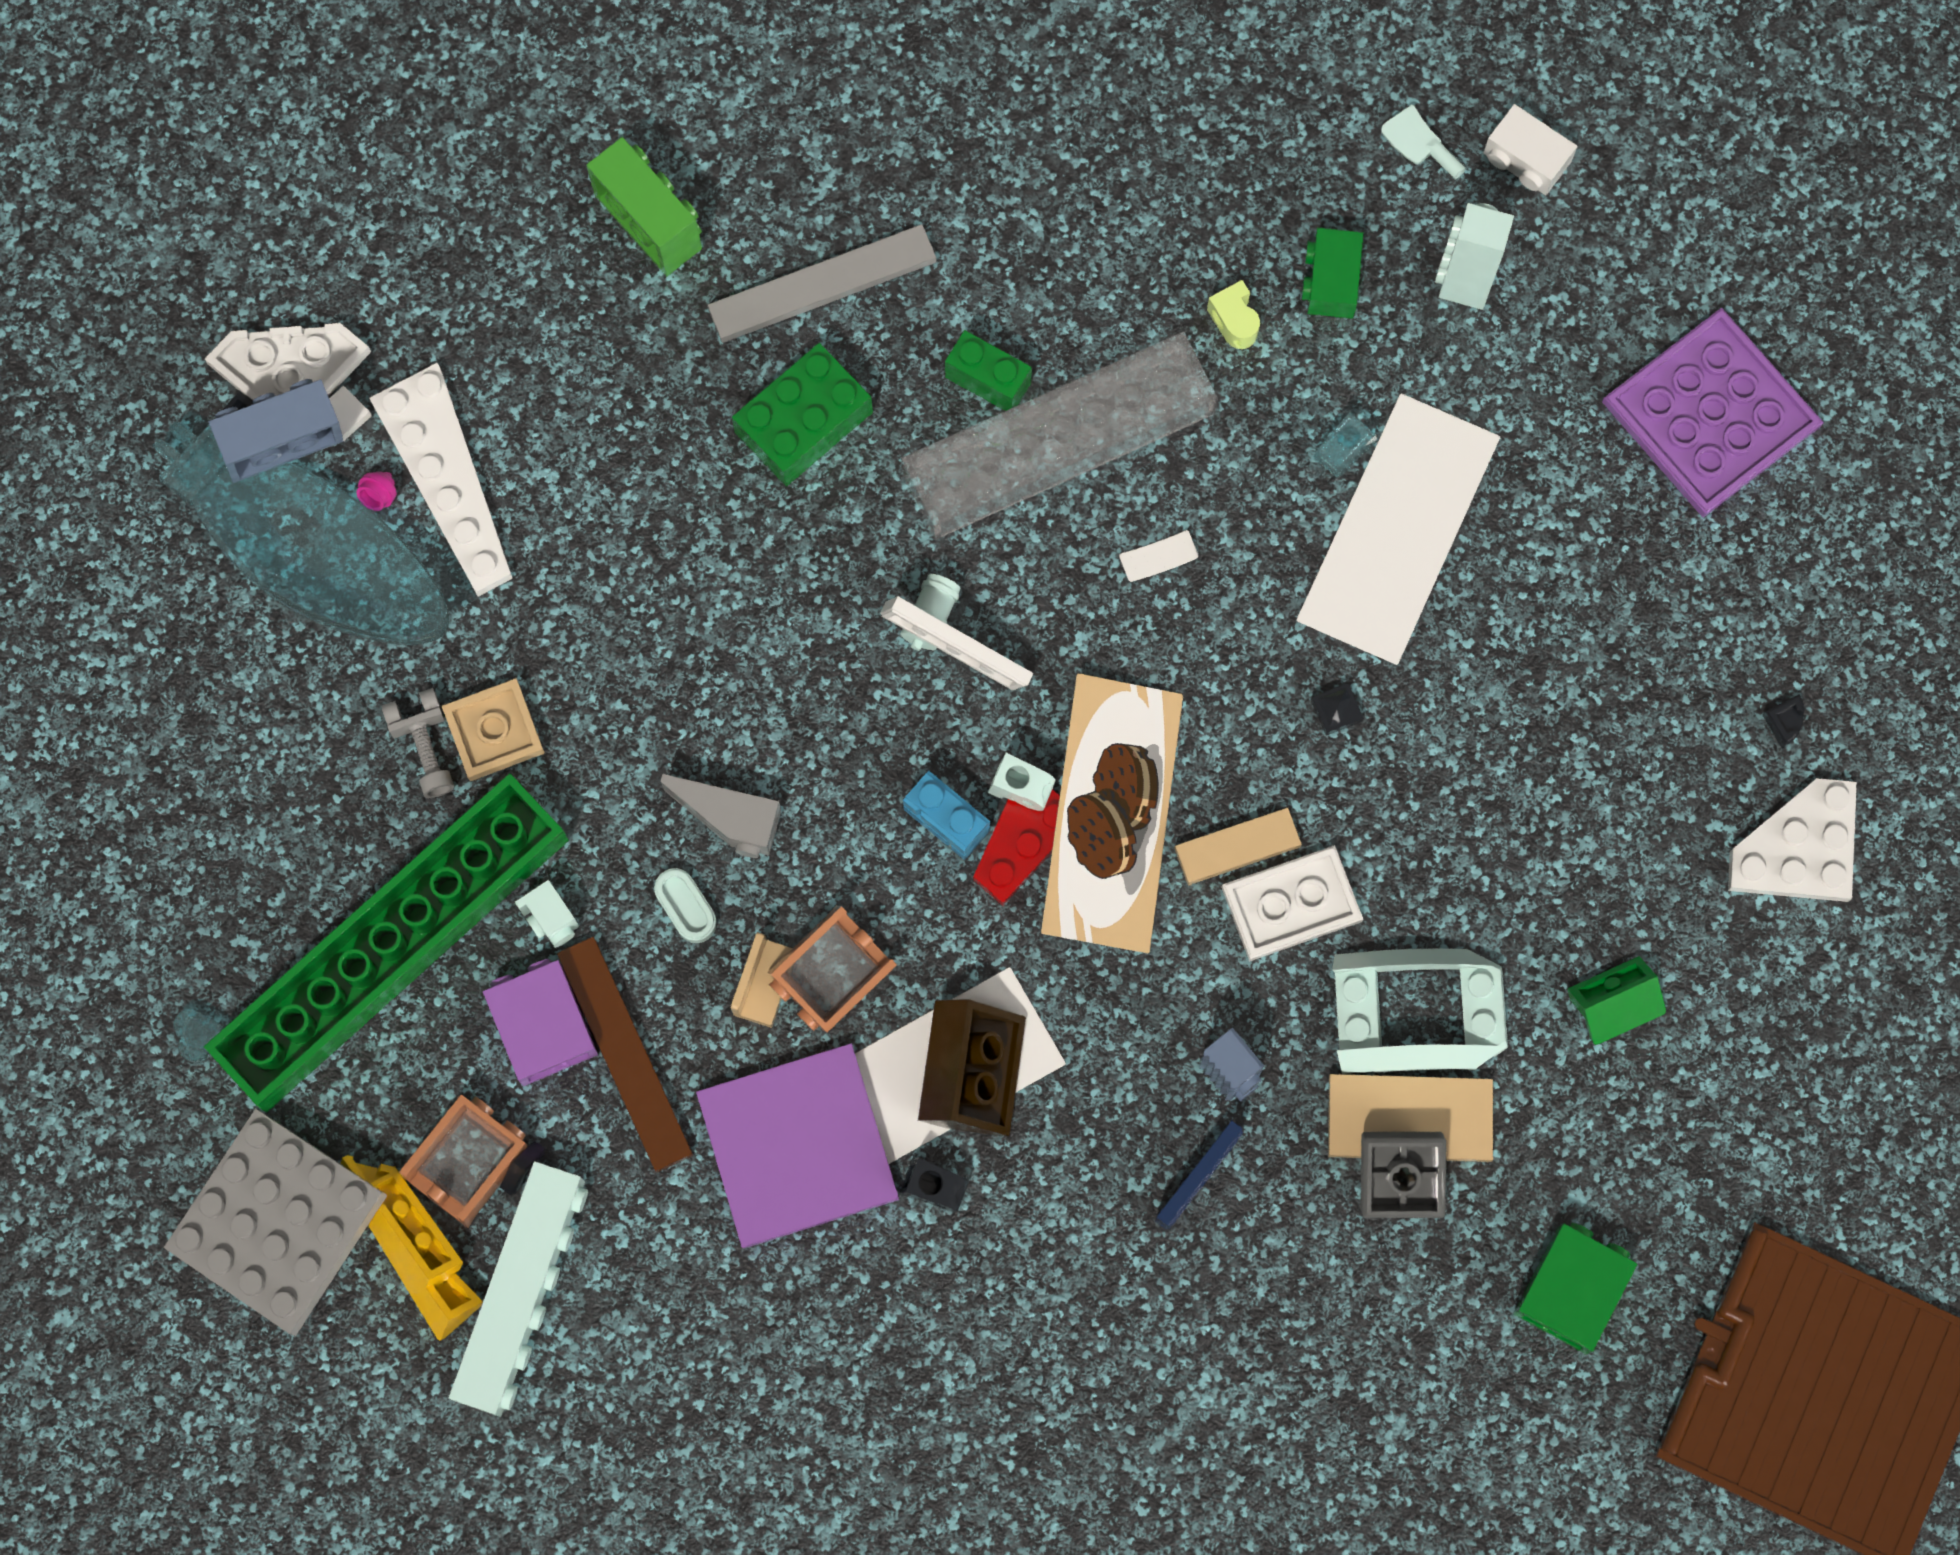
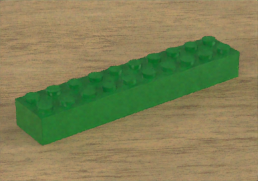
[203,773,569,1113]

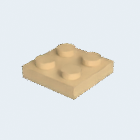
[442,678,545,781]

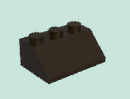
[918,999,1026,1136]

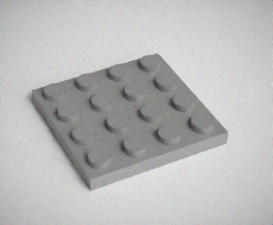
[164,1108,387,1336]

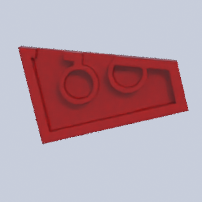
[973,789,1060,906]

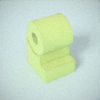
[1207,280,1260,349]

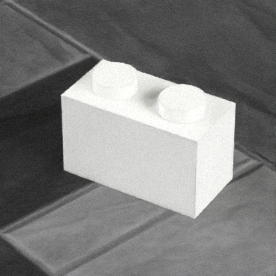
[1483,104,1578,196]

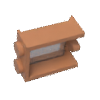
[767,905,897,1032]
[399,1095,527,1228]

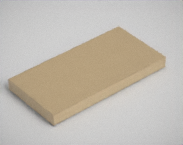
[1328,1074,1493,1162]

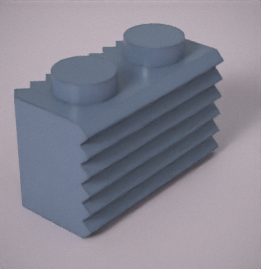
[1199,1028,1264,1102]

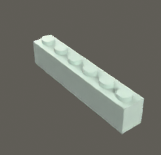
[448,1161,588,1417]

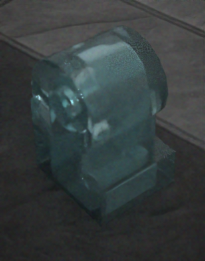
[1313,412,1377,478]

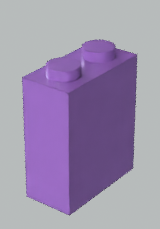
[483,959,598,1087]

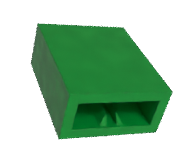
[1513,1222,1638,1355]

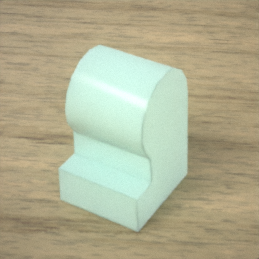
[988,753,1056,811]

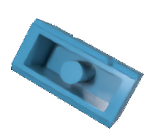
[903,771,990,860]

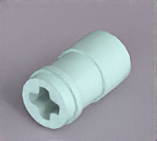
[900,574,960,651]

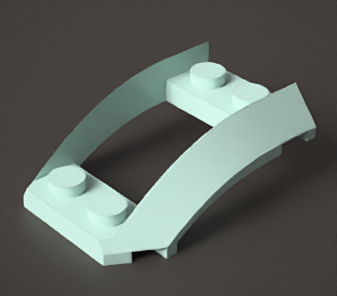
[1332,949,1508,1075]

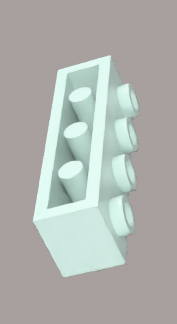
[1435,203,1514,310]

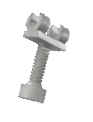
[381,688,455,798]

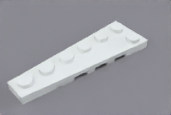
[369,363,513,597]

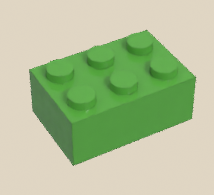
[586,137,702,277]

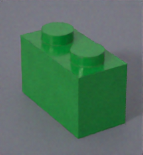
[1301,228,1363,319]
[945,330,1032,414]

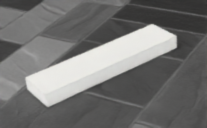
[880,596,1033,690]

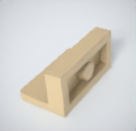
[731,932,794,1028]

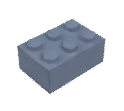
[208,379,344,483]

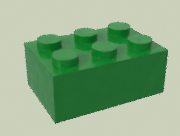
[732,343,873,487]

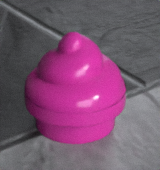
[356,472,397,511]

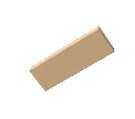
[1174,808,1302,885]

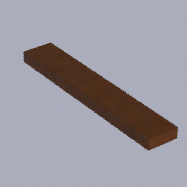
[557,936,693,1173]

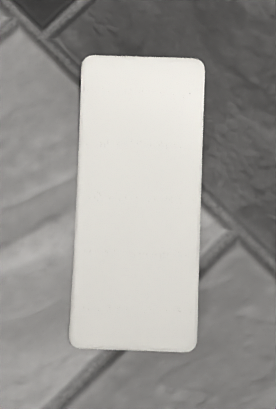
[1119,530,1198,582]

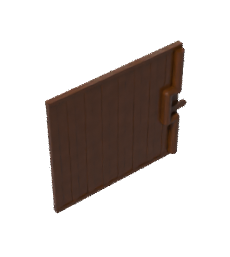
[1654,1222,1960,1555]

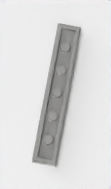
[707,224,936,343]

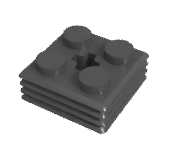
[1361,1132,1446,1218]

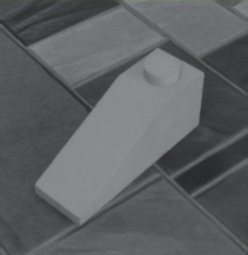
[661,774,781,858]

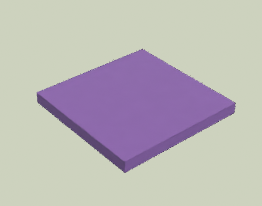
[1602,308,1824,518]
[696,1043,899,1249]

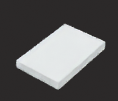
[1221,845,1363,962]

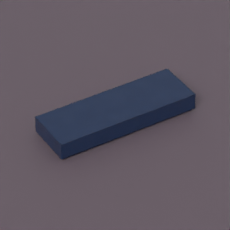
[1155,1121,1243,1230]

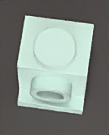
[515,880,579,948]

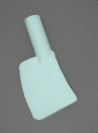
[1381,105,1466,179]

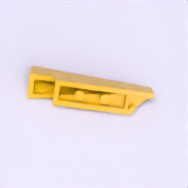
[340,1155,483,1341]

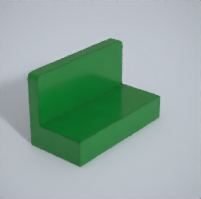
[1567,956,1666,1045]

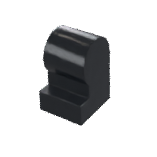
[899,1158,969,1213]

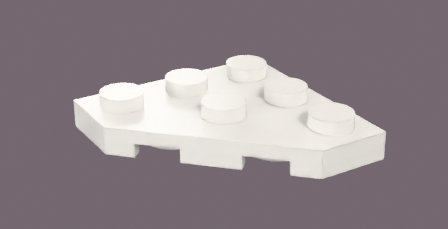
[205,323,371,400]
[1728,778,1857,902]

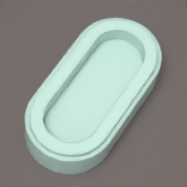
[654,868,717,943]

